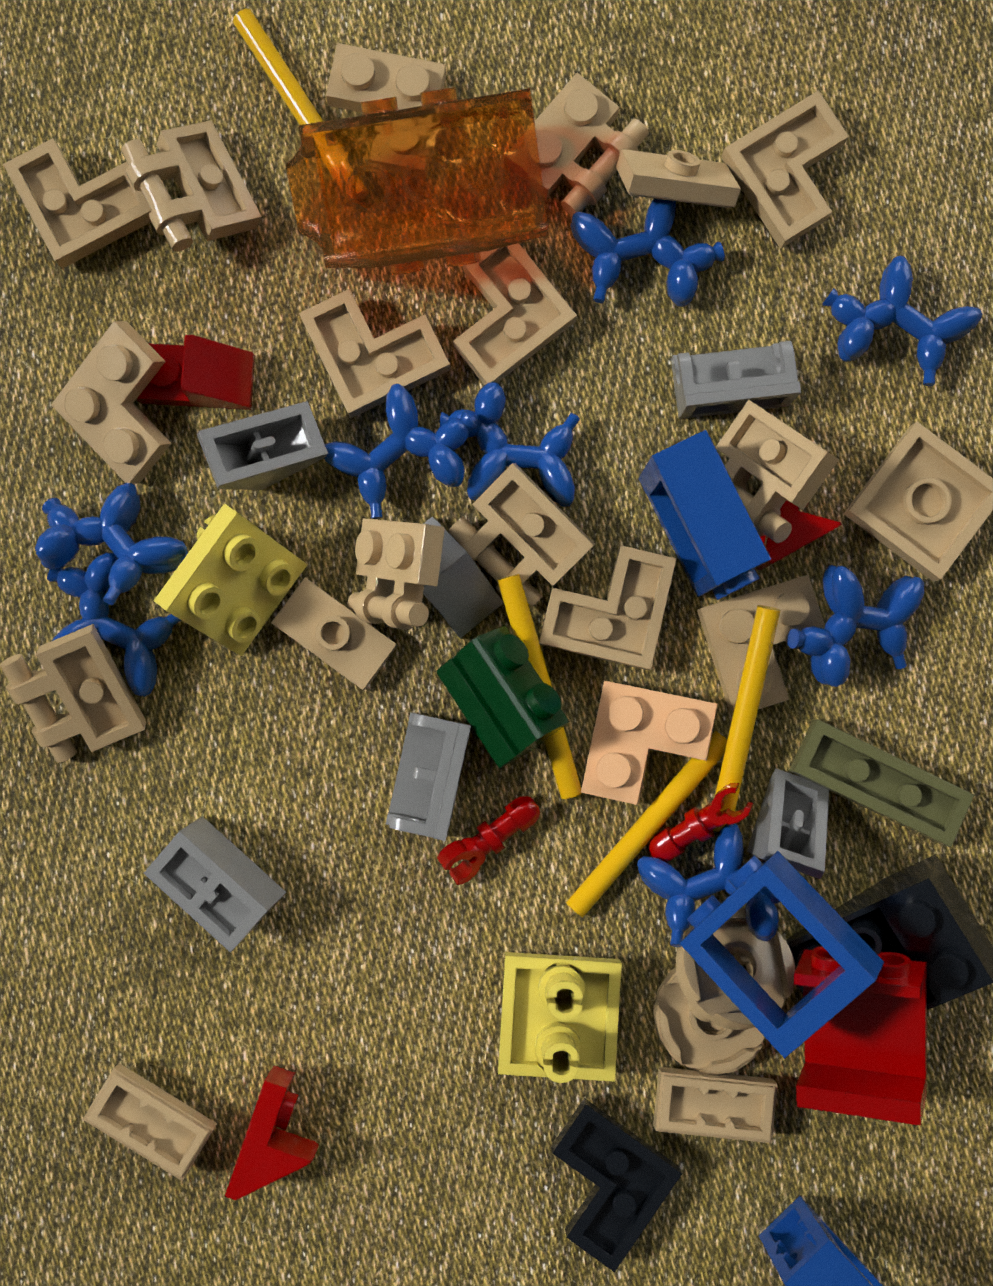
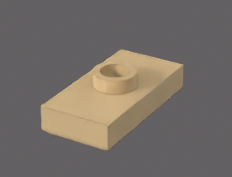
[616,149,741,208]
[271,578,398,691]
[82,1063,217,1181]
[653,1067,778,1143]

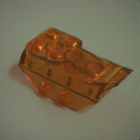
[285,87,549,275]

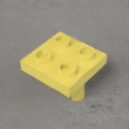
[154,504,308,656]
[498,952,622,1083]

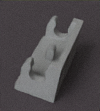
[671,341,801,419]
[386,712,471,841]
[143,816,286,953]

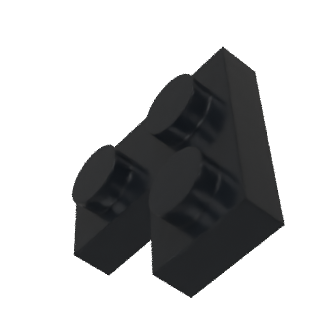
[551,1098,682,1273]

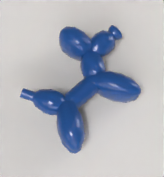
[571,198,725,307]
[822,256,982,386]
[440,382,580,507]
[324,384,477,519]
[35,482,188,605]
[47,552,181,697]
[787,565,924,687]
[637,824,780,947]

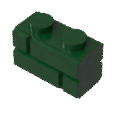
[436,625,570,768]

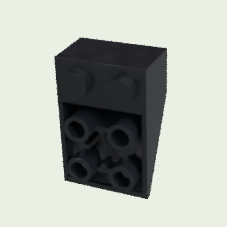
[786,854,993,1010]

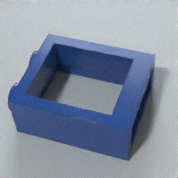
[638,430,771,600]
[679,851,884,1059]
[759,1196,883,1286]

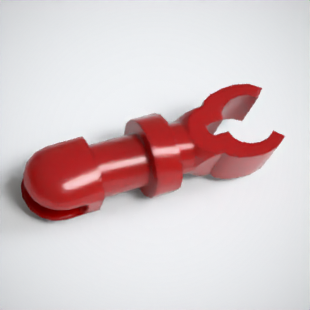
[649,783,753,862]
[437,796,540,885]

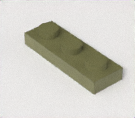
[789,719,975,847]

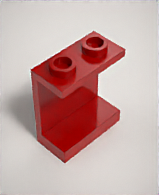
[794,946,927,1126]

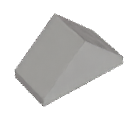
[197,401,328,490]
[423,516,504,639]
[747,768,829,879]

